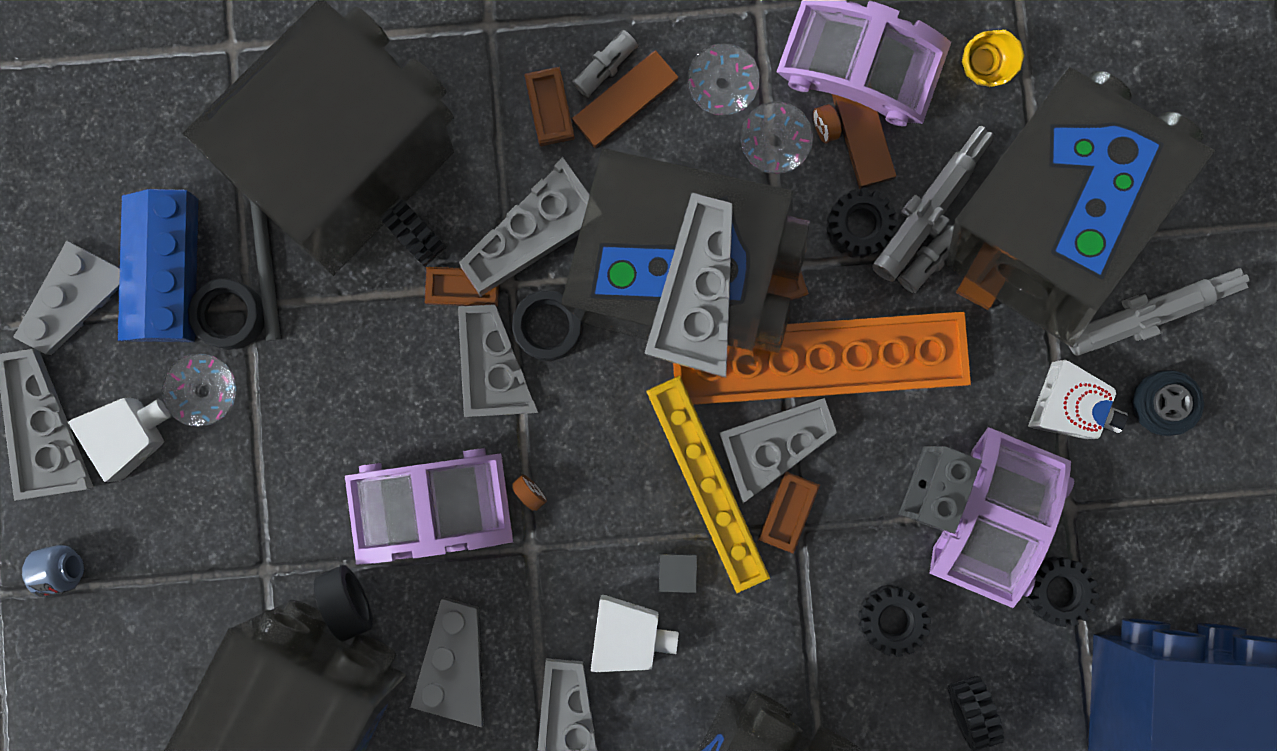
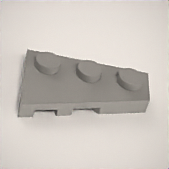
[410,597,484,728]

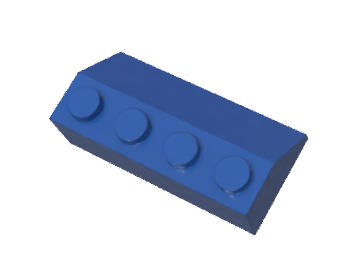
[118,189,199,342]

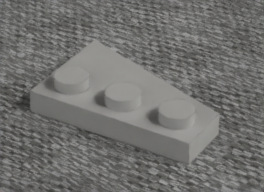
[13,241,120,355]
[458,305,538,417]
[719,398,837,504]

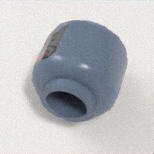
[22,545,84,596]

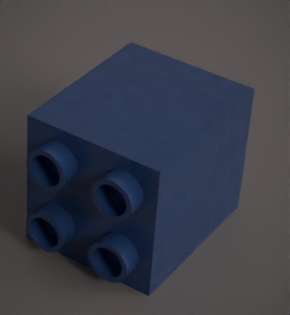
[1088,618,1277,751]

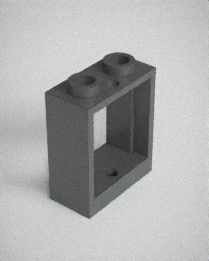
[898,446,982,534]

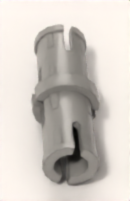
[572,30,638,98]
[898,224,964,293]

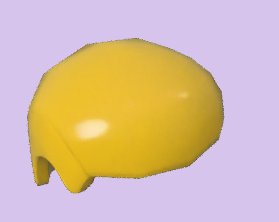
[962,30,1025,87]

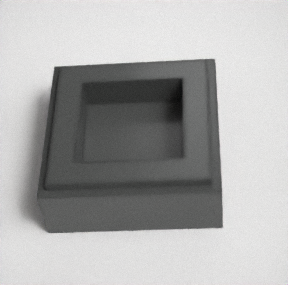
[659,553,697,593]

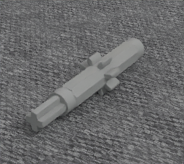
[872,126,995,282]
[1066,268,1250,356]

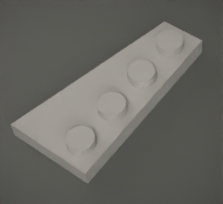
[459,157,603,296]
[645,193,733,378]
[0,349,94,501]
[538,658,598,751]

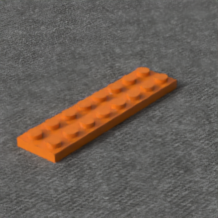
[673,312,971,405]

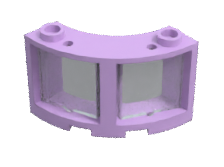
[777,0,951,126]
[930,427,1074,608]
[345,448,513,565]

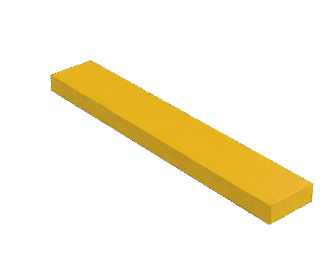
[646,375,770,593]

